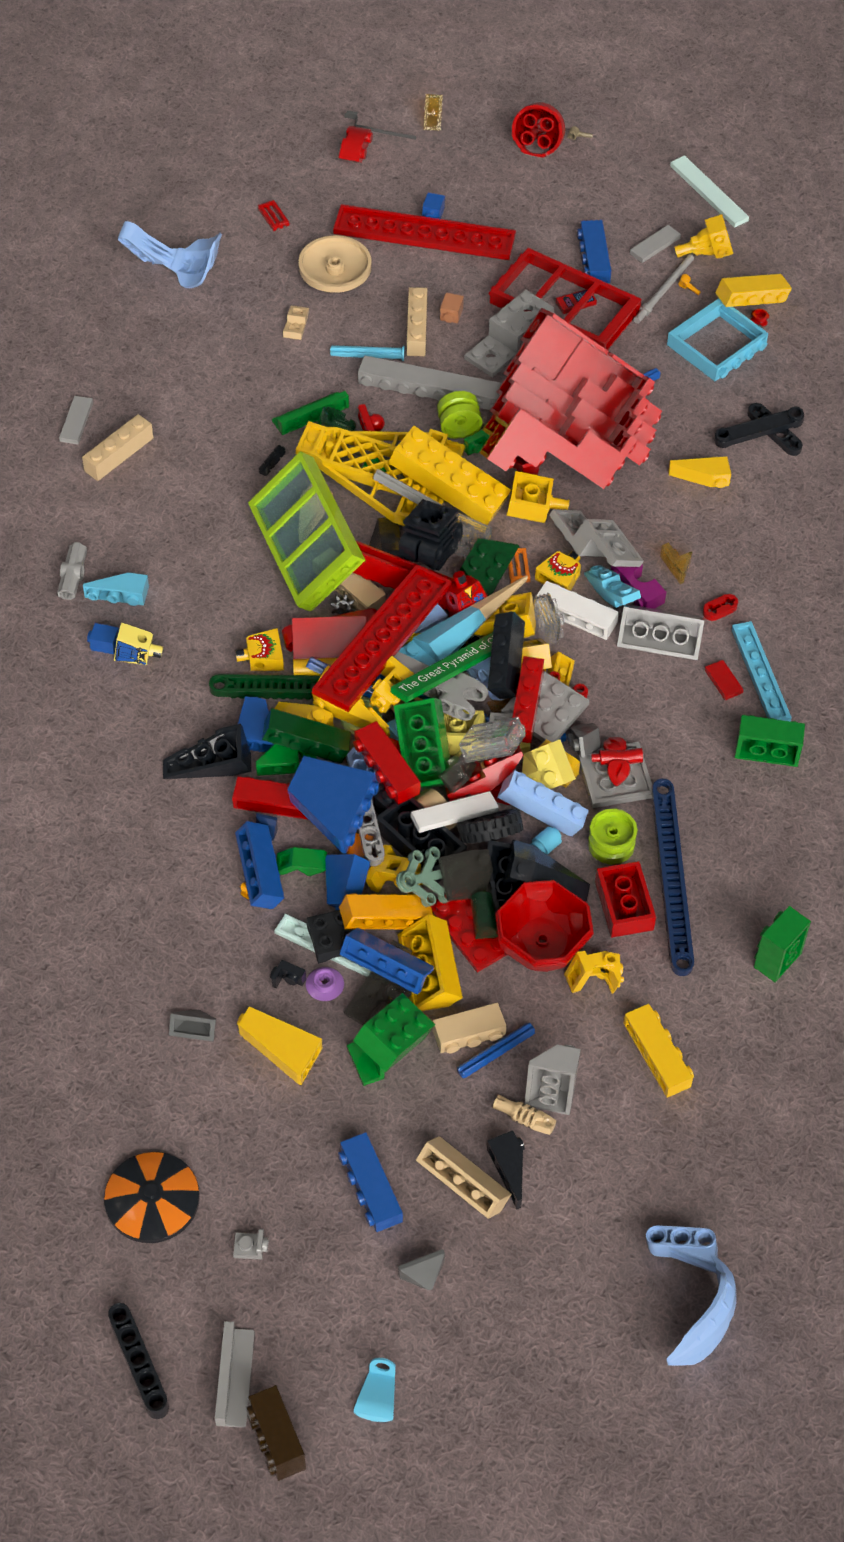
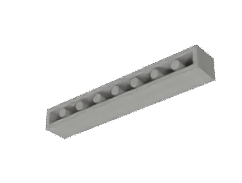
[358,355,502,410]

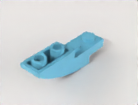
[584,565,641,608]

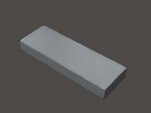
[630,225,681,263]
[59,396,93,444]

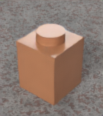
[440,293,464,323]

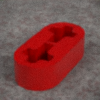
[703,594,738,621]

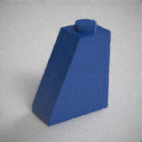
[238,696,274,753]
[325,854,370,911]

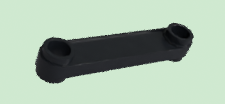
[714,406,804,448]

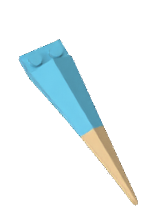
[398,575,528,666]

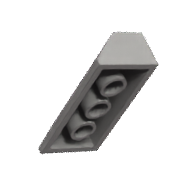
[617,604,705,660]
[524,1045,581,1115]

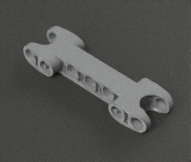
[380,652,488,721]

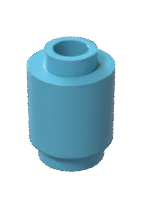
[530,827,562,855]

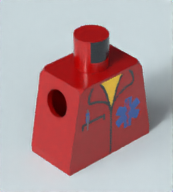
[446,571,488,617]

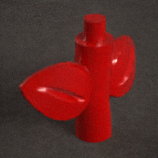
[591,737,643,787]

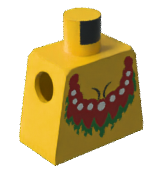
[535,551,581,591]
[235,628,284,671]

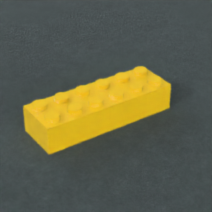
[389,426,511,527]

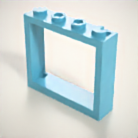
[667,298,768,381]

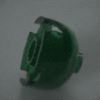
[317,406,357,431]

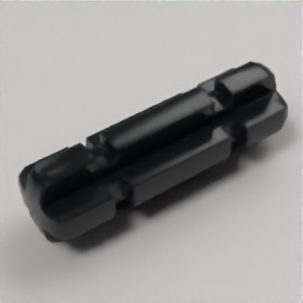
[259,445,286,476]

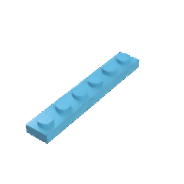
[731,621,792,721]

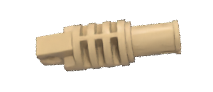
[493,1095,556,1135]

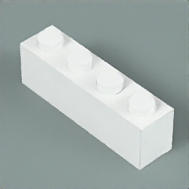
[534,581,619,640]

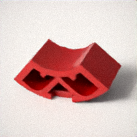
[339,126,373,163]

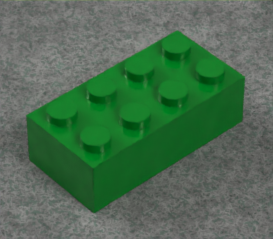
[394,698,454,789]

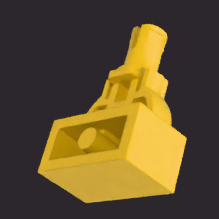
[674,214,734,258]

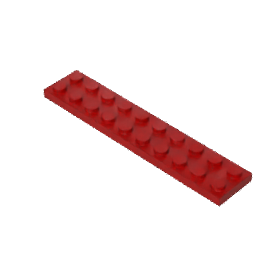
[333,204,516,261]
[312,564,452,712]

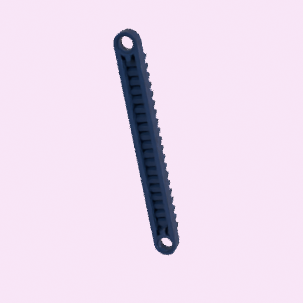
[652,778,694,976]

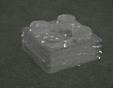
[454,513,492,559]
[534,592,565,648]

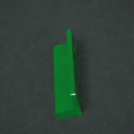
[272,391,349,435]

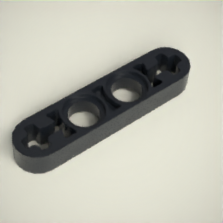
[747,403,803,456]

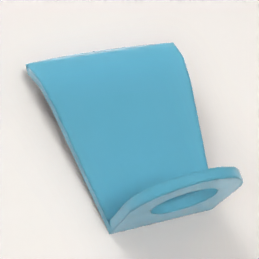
[353,1358,396,1422]

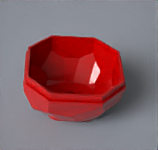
[495,880,594,972]

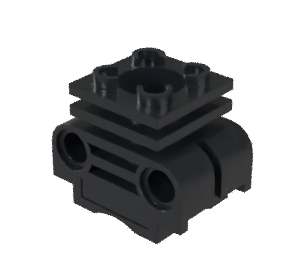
[399,499,463,571]

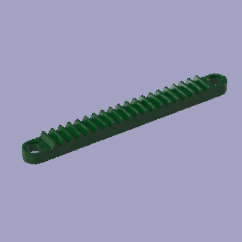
[209,674,375,700]

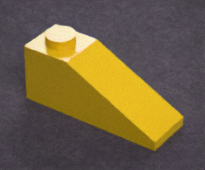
[668,456,731,488]
[274,702,333,726]

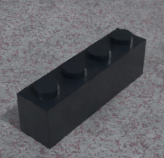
[488,611,525,699]

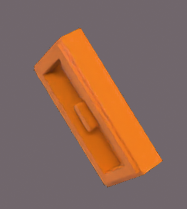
[508,548,530,584]

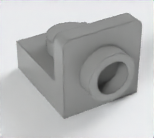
[233,1229,269,1260]

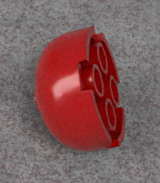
[512,102,565,158]

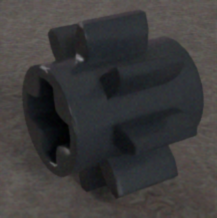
[331,594,356,615]

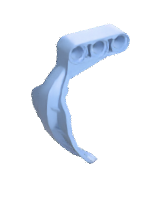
[118,221,222,288]
[646,1225,736,1365]

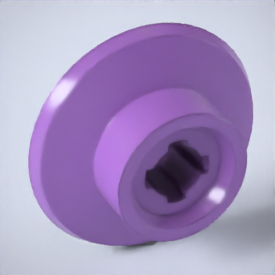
[306,967,344,1001]

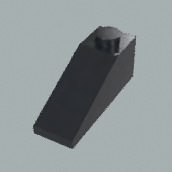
[487,1130,525,1209]

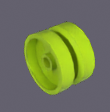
[437,391,482,439]
[588,809,638,865]

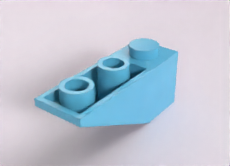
[83,573,149,606]

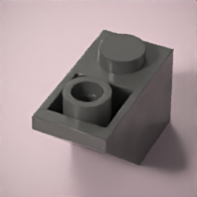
[567,723,601,757]

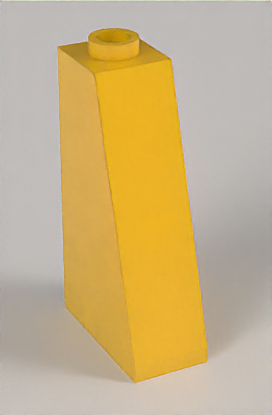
[237,1007,322,1085]

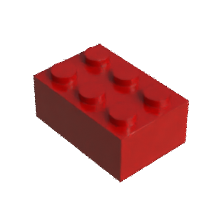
[595,861,656,938]

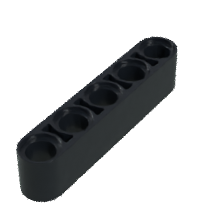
[108,1303,169,1419]

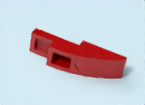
[445,745,523,802]

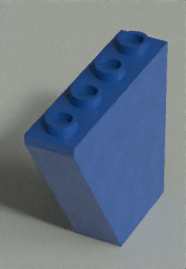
[287,756,379,854]

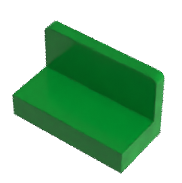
[347,1042,385,1086]

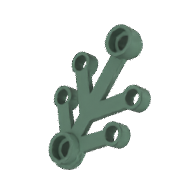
[396,847,468,907]

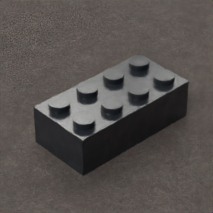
[376,798,467,883]

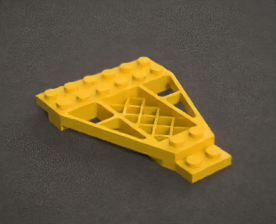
[295,421,465,526]

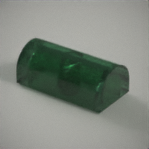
[470,891,498,939]

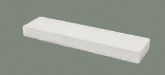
[410,791,499,833]

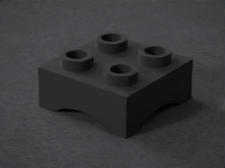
[307,910,354,964]

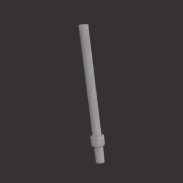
[633,254,694,324]

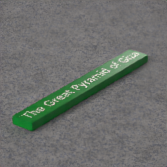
[390,632,493,703]

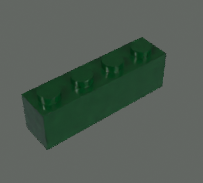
[262,708,351,763]

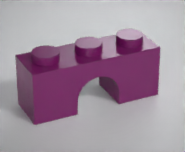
[611,565,666,609]

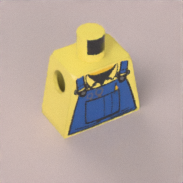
[114,623,163,665]

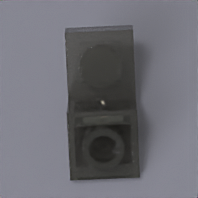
[439,748,476,793]

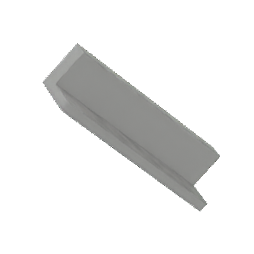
[215,1321,255,1427]

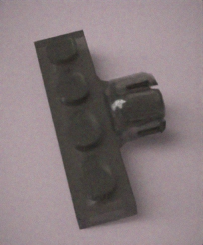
[344,940,412,1025]

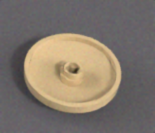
[299,235,372,292]

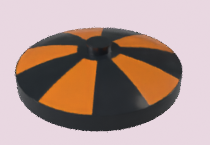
[104,1152,200,1243]

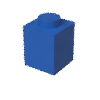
[422,193,445,219]
[87,623,119,655]

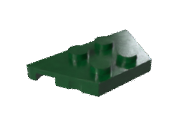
[459,538,519,596]

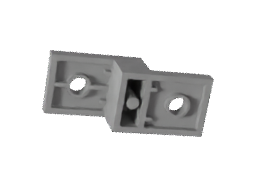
[464,290,554,378]
[549,509,644,567]

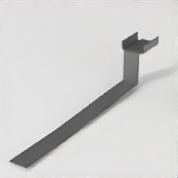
[345,110,416,139]

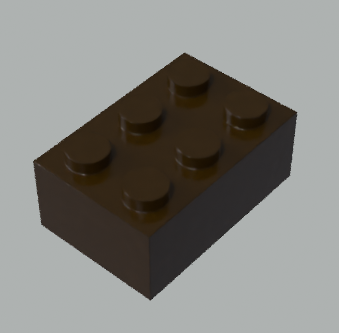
[246,1385,306,1481]

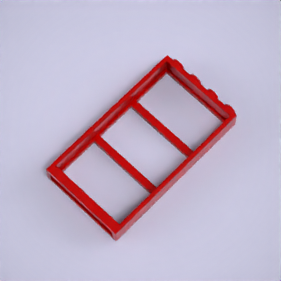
[489,248,641,351]

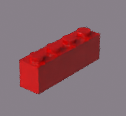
[510,656,544,743]
[353,721,420,805]

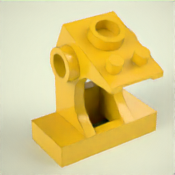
[369,656,414,714]
[366,845,423,895]
[564,951,624,994]

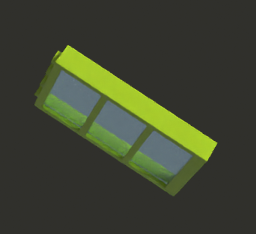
[248,451,365,611]

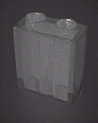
[459,717,525,763]

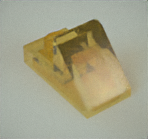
[660,542,693,584]

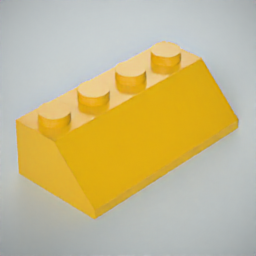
[397,914,463,1011]

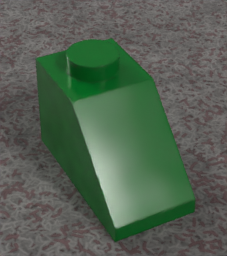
[256,744,299,776]

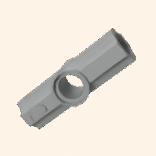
[57,542,87,600]

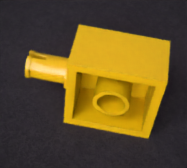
[507,471,570,523]

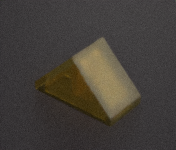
[423,94,443,131]

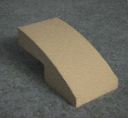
[283,306,309,340]

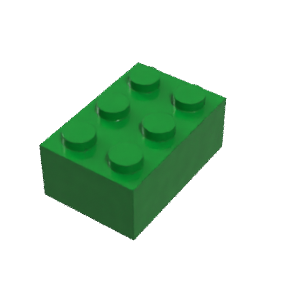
[735,715,805,767]
[754,906,811,983]
[353,993,435,1072]

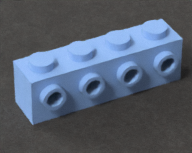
[497,770,589,836]

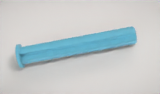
[330,345,405,361]

